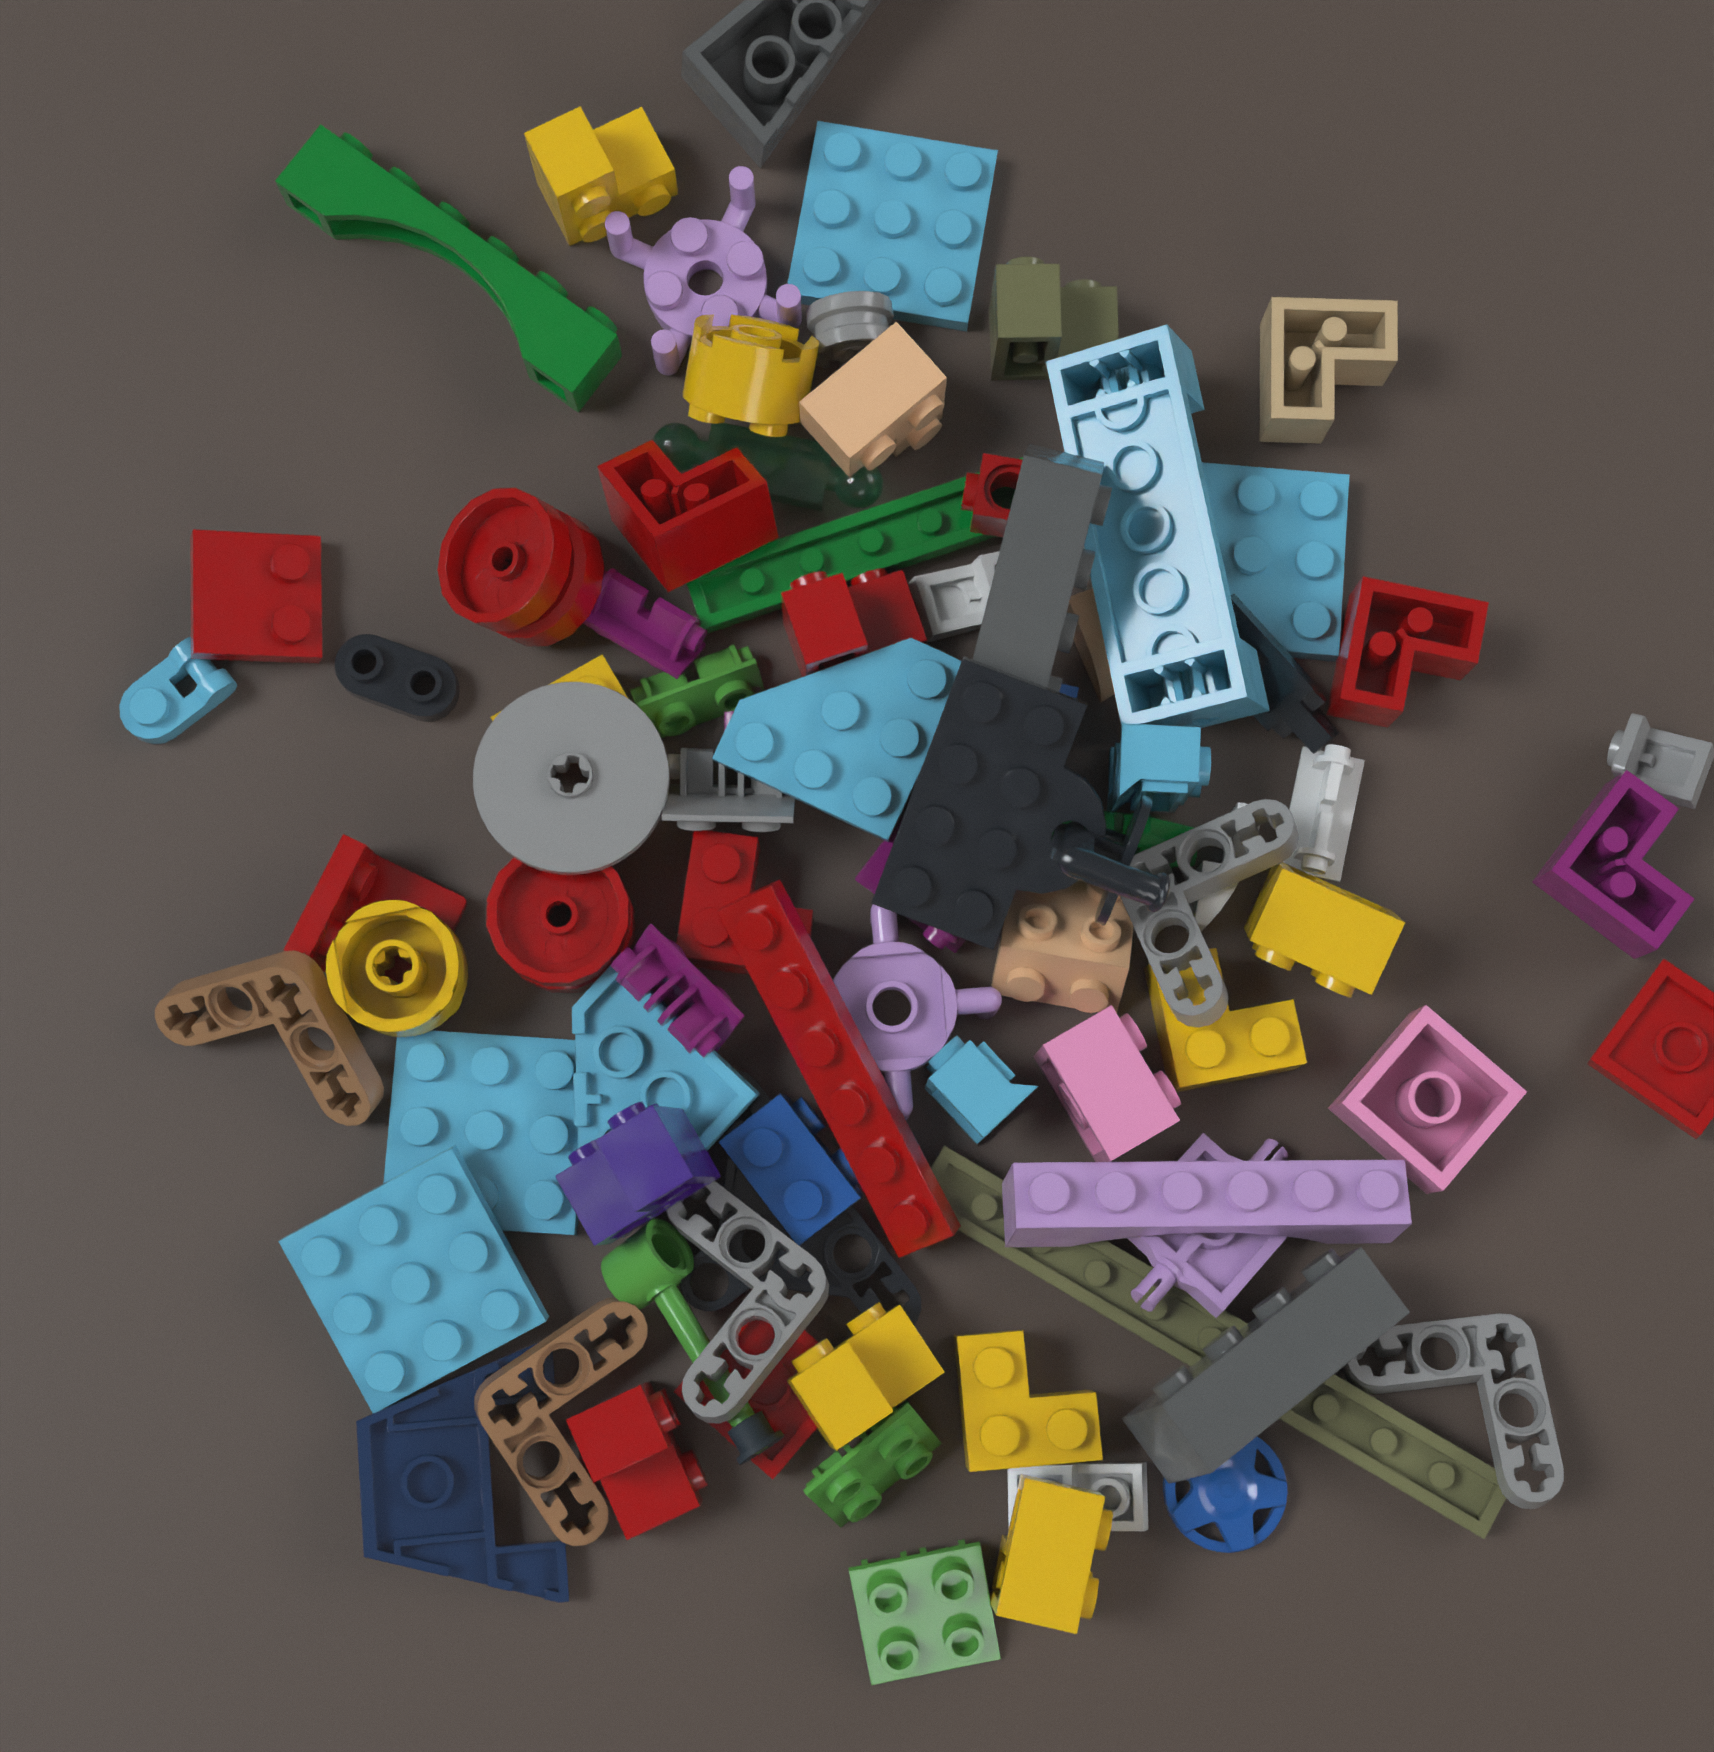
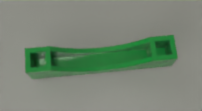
[275,124,622,413]

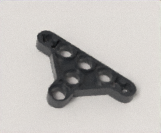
[680,1070,921,1325]

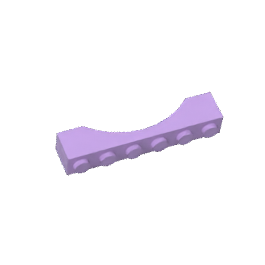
[1002,1160,1412,1247]

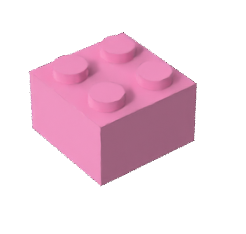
[1034,1005,1181,1162]
[1328,1005,1527,1194]

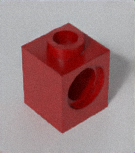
[961,453,1023,537]

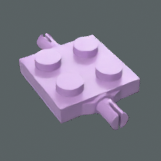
[1127,1133,1288,1318]

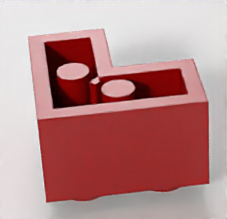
[597,439,779,592]
[781,568,927,677]
[1326,576,1489,728]
[676,830,814,975]
[566,1381,708,1540]

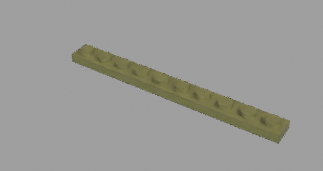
[931,1146,1506,1539]

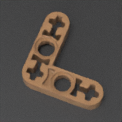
[155,951,384,1126]
[474,1297,647,1546]

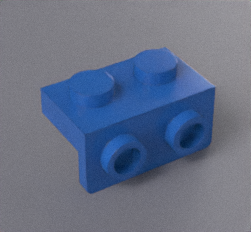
[719,1093,864,1246]

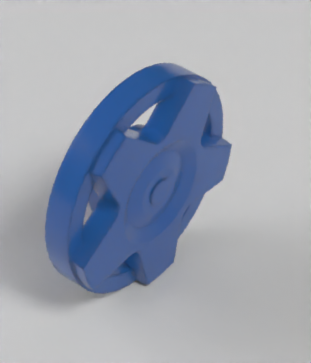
[1163,1436,1288,1553]

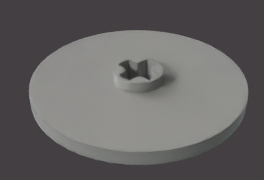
[473,682,669,875]

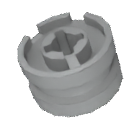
[806,291,894,369]

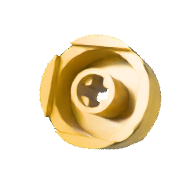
[683,314,819,437]
[326,900,468,1037]

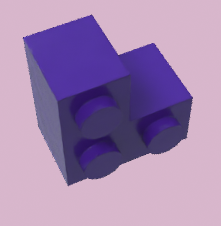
[555,1101,721,1246]

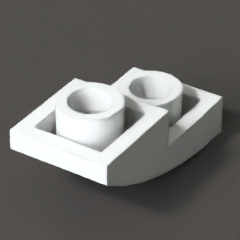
[1007,1462,1149,1531]

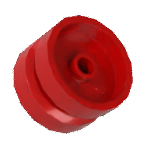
[437,487,604,646]
[486,858,635,993]

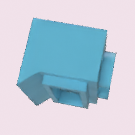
[1107,723,1211,813]
[924,1035,1038,1144]

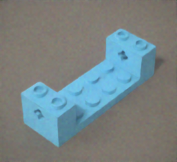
[1046,324,1270,728]

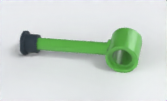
[601,1219,784,1465]

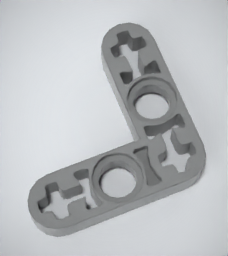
[1120,799,1299,1028]
[666,1181,829,1424]
[1342,1313,1564,1509]

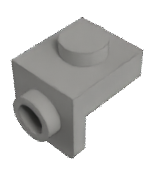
[1607,713,1714,809]

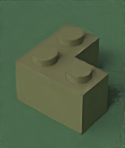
[989,257,1119,381]

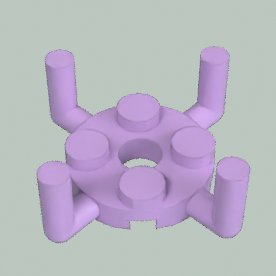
[605,166,802,375]
[833,904,1002,1120]

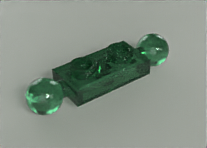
[653,422,883,511]

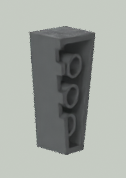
[681,0,882,169]
[973,443,1112,692]
[1121,1247,1410,1484]

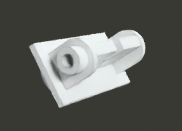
[1283,744,1365,882]

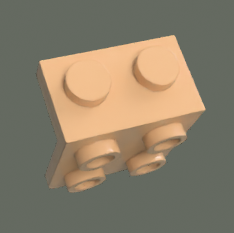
[991,880,1133,1013]

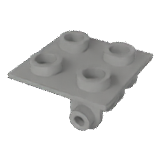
[662,748,795,832]

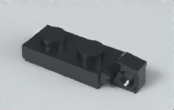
[1230,594,1340,754]

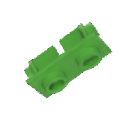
[630,644,765,738]

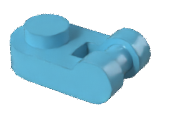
[119,636,237,744]

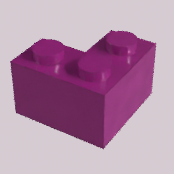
[1532,770,1694,959]

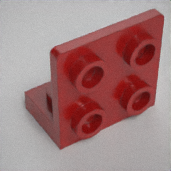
[283,834,468,984]

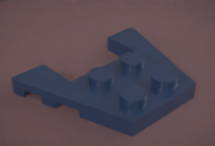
[356,1342,569,1603]

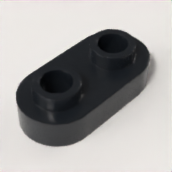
[335,634,460,722]

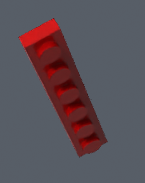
[717,879,961,1258]

